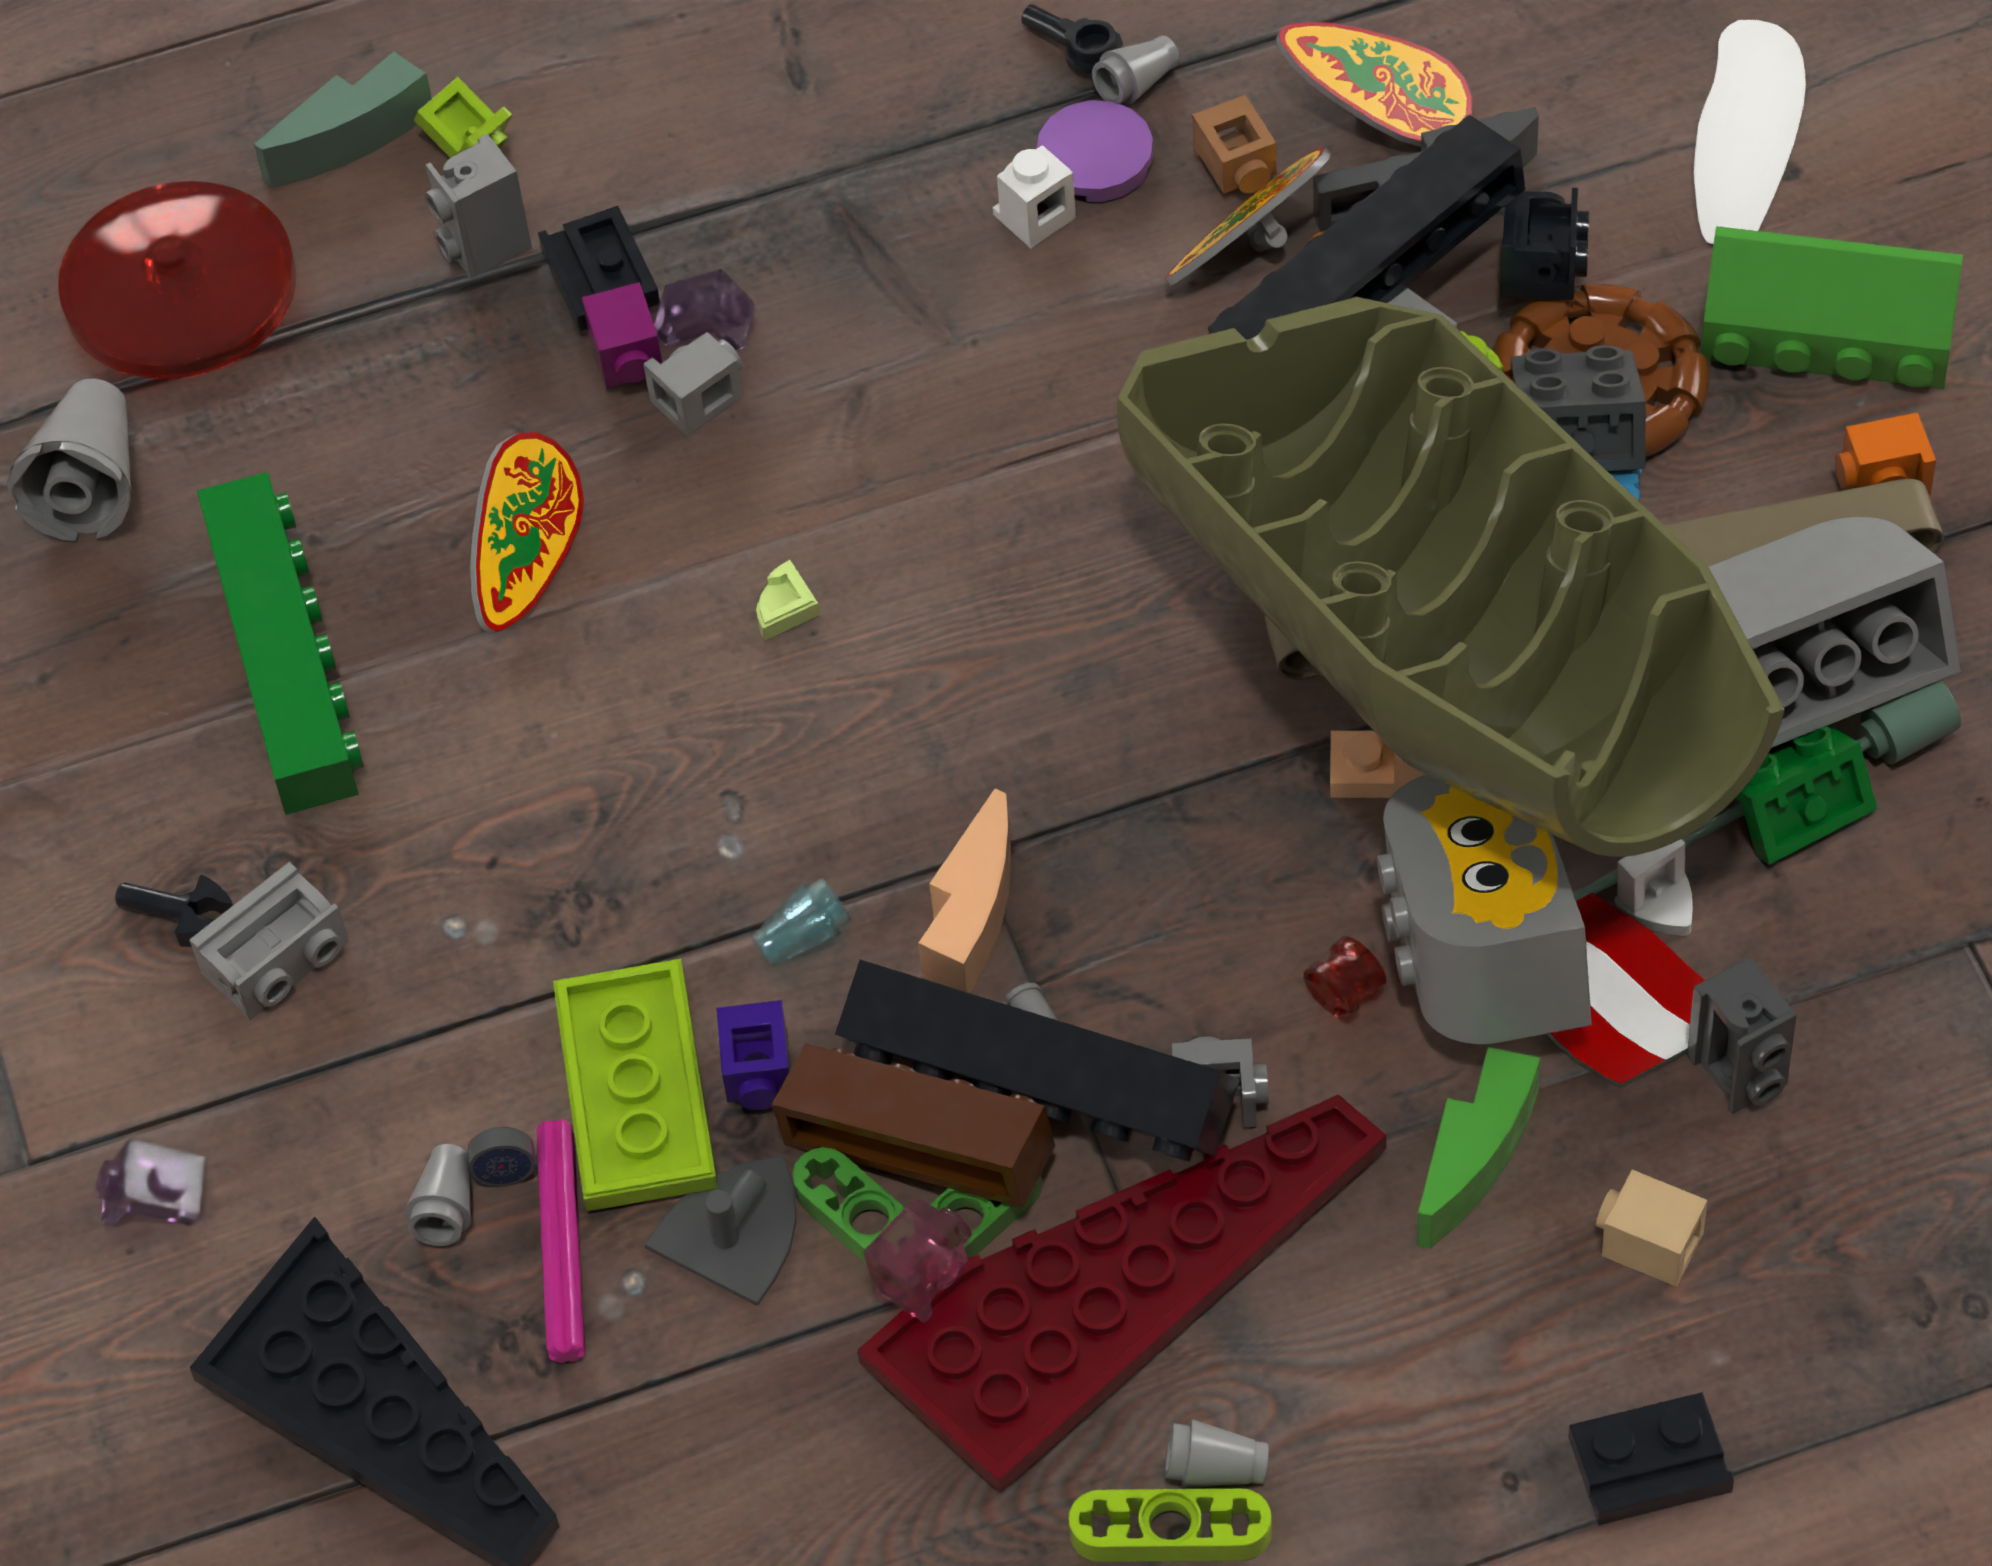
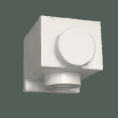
[993,145,1076,248]

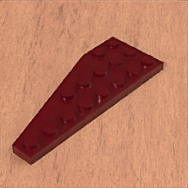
[857,1094,1387,1493]

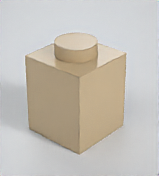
[1596,1170,1708,1287]

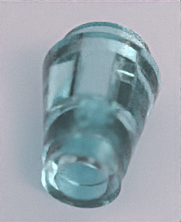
[751,878,851,967]

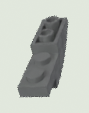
[1313,107,1539,232]

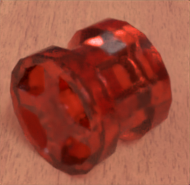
[1303,936,1387,1020]

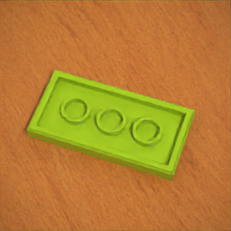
[553,959,718,1211]

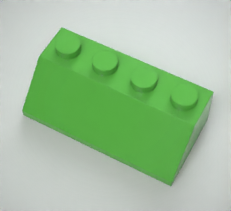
[1701,226,1963,389]

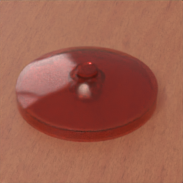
[58,181,297,379]

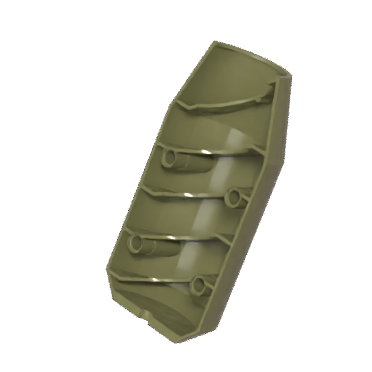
[1117,297,1784,857]

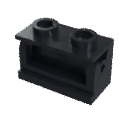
[1501,187,1589,300]

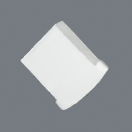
[1615,839,1693,936]

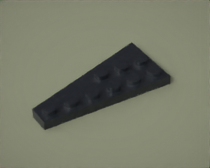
[189,1216,560,1566]

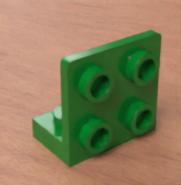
[1735,725,1878,865]

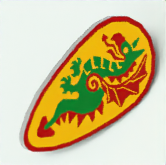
[1276,22,1473,147]
[1164,147,1331,286]
[470,432,584,633]

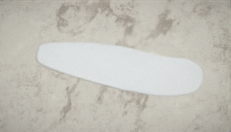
[1694,20,1806,244]

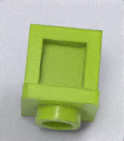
[413,77,513,158]

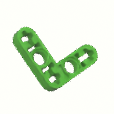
[792,1147,1043,1298]

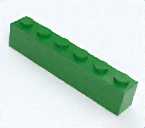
[197,471,364,815]

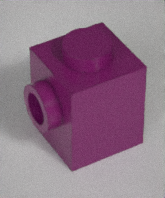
[582,282,662,389]

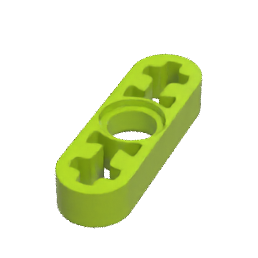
[1068,1488,1272,1562]

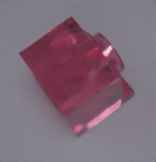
[863,1197,972,1323]

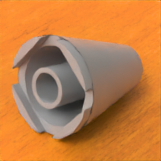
[7,379,131,541]

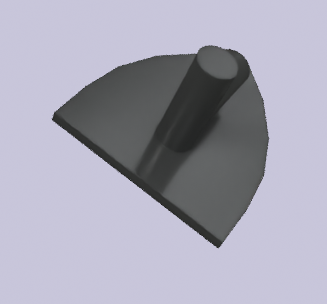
[644,1155,796,1306]

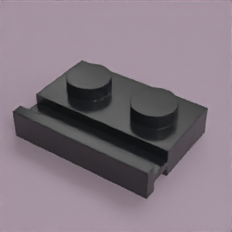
[538,205,661,332]
[1568,1392,1734,1525]

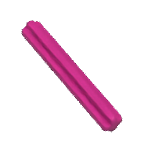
[536,1119,585,1363]

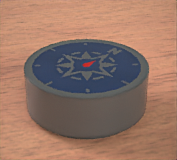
[467,1127,535,1187]

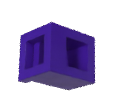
[716,1000,790,1110]

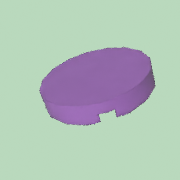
[1037,100,1154,202]

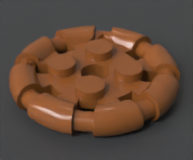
[1492,284,1709,457]

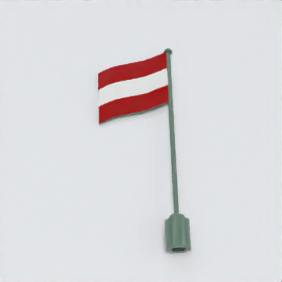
[1546,680,1961,1088]

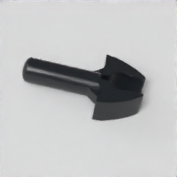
[115,875,233,947]

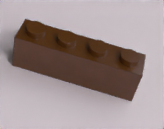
[771,1043,1056,1208]

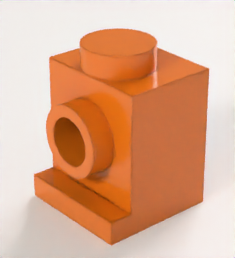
[1835,412,1936,498]

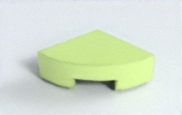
[756,560,820,641]

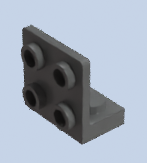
[1510,345,1646,471]

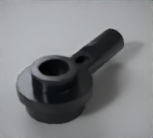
[1021,4,1124,74]

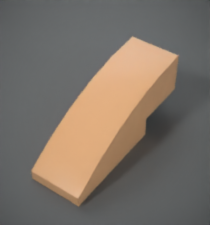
[918,788,1012,993]

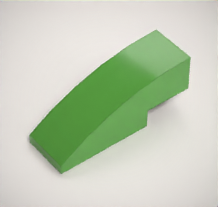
[1417,1047,1541,1249]

